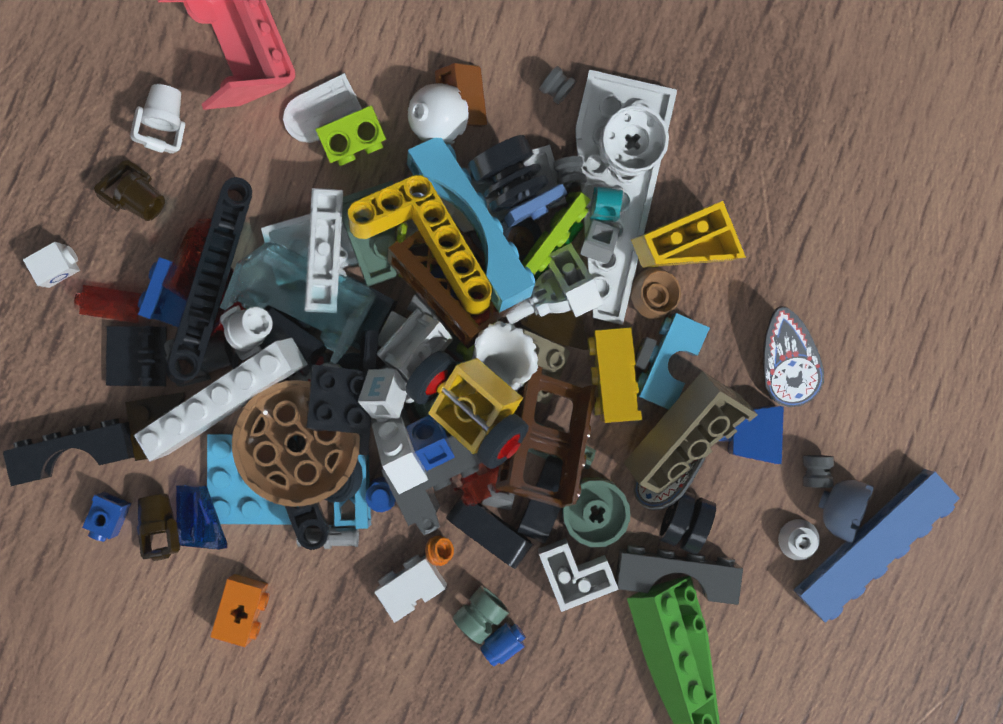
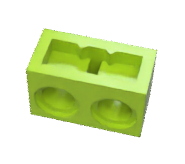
[315,105,387,166]

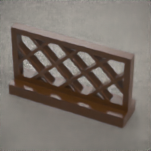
[387,217,524,349]

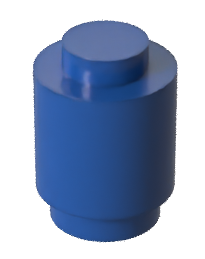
[366,477,396,512]
[480,622,526,667]

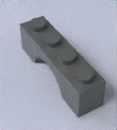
[615,545,743,605]

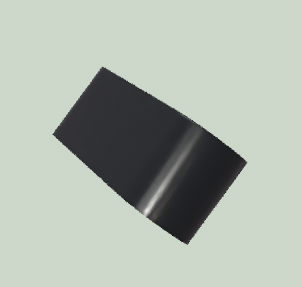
[517,454,563,543]
[446,493,534,569]

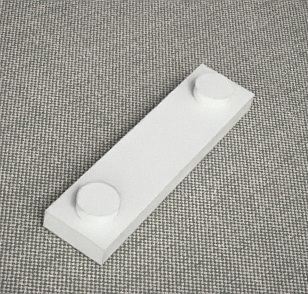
[305,188,343,313]

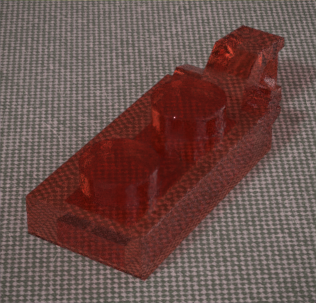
[162,218,211,300]

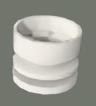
[598,105,669,177]

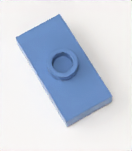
[504,184,567,228]

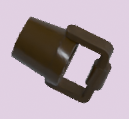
[94,160,165,221]
[137,494,180,561]

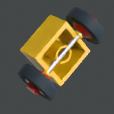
[406,351,529,469]

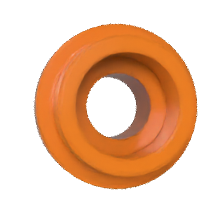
[425,536,454,566]

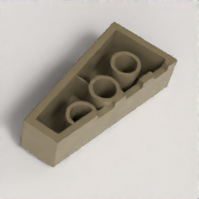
[624,371,758,495]

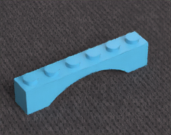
[407,138,535,313]

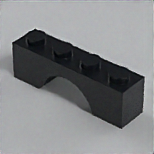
[3,418,134,486]

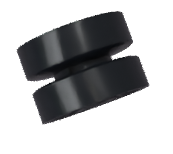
[659,491,716,555]

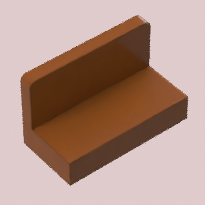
[435,63,487,127]

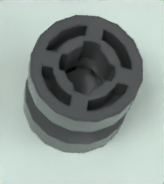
[803,455,834,488]

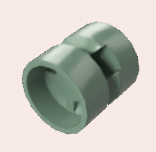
[452,585,509,644]

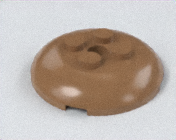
[232,380,360,507]

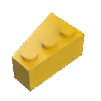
[631,201,746,268]
[588,328,642,423]

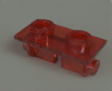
[74,285,141,323]
[453,465,502,506]

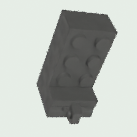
[381,434,482,535]

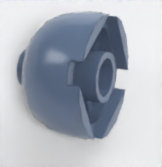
[818,480,874,543]

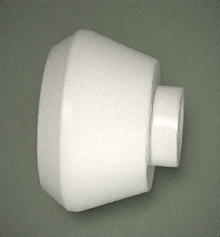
[778,519,820,560]

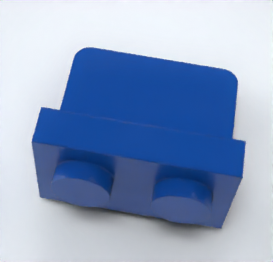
[138,257,195,327]

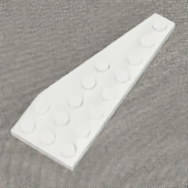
[575,70,677,325]

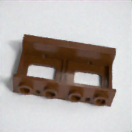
[495,366,596,508]

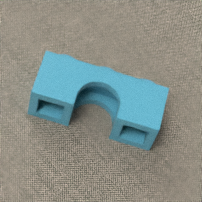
[637,313,710,410]

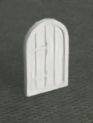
[283,73,362,143]

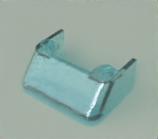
[220,242,376,364]

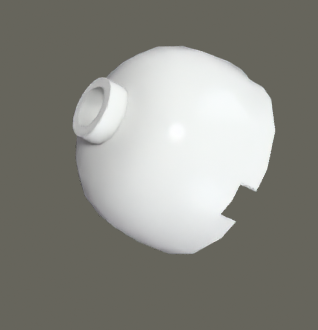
[408,83,468,145]

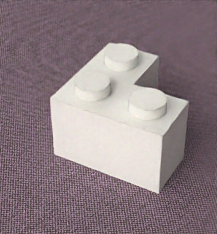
[538,538,619,612]

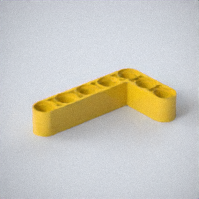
[348,175,492,315]

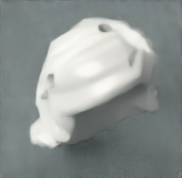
[472,321,538,392]

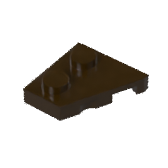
[520,310,589,350]
[125,392,186,461]

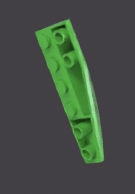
[627,576,720,724]

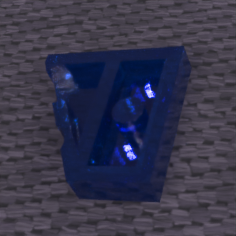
[176,484,228,550]

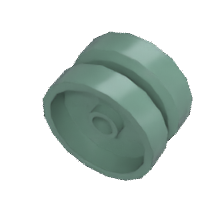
[562,476,630,547]

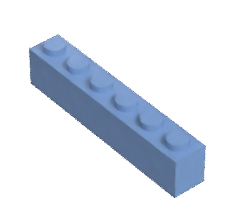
[793,469,960,623]

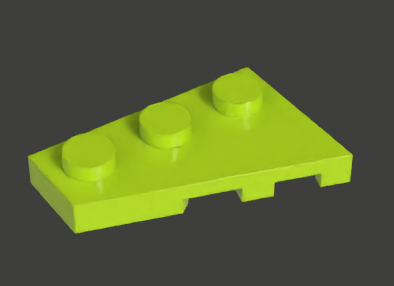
[522,192,591,275]

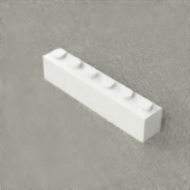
[134,338,308,462]

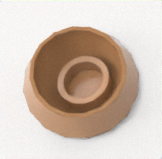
[631,268,681,320]

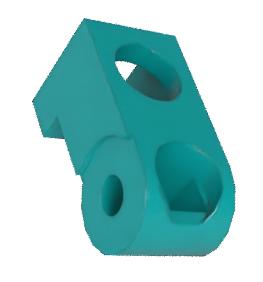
[589,186,623,222]

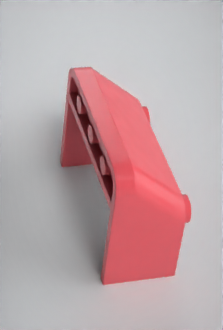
[157,0,295,110]

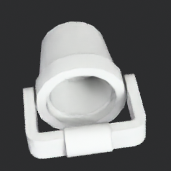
[130,84,185,153]
[220,305,272,360]

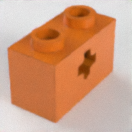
[210,574,270,647]

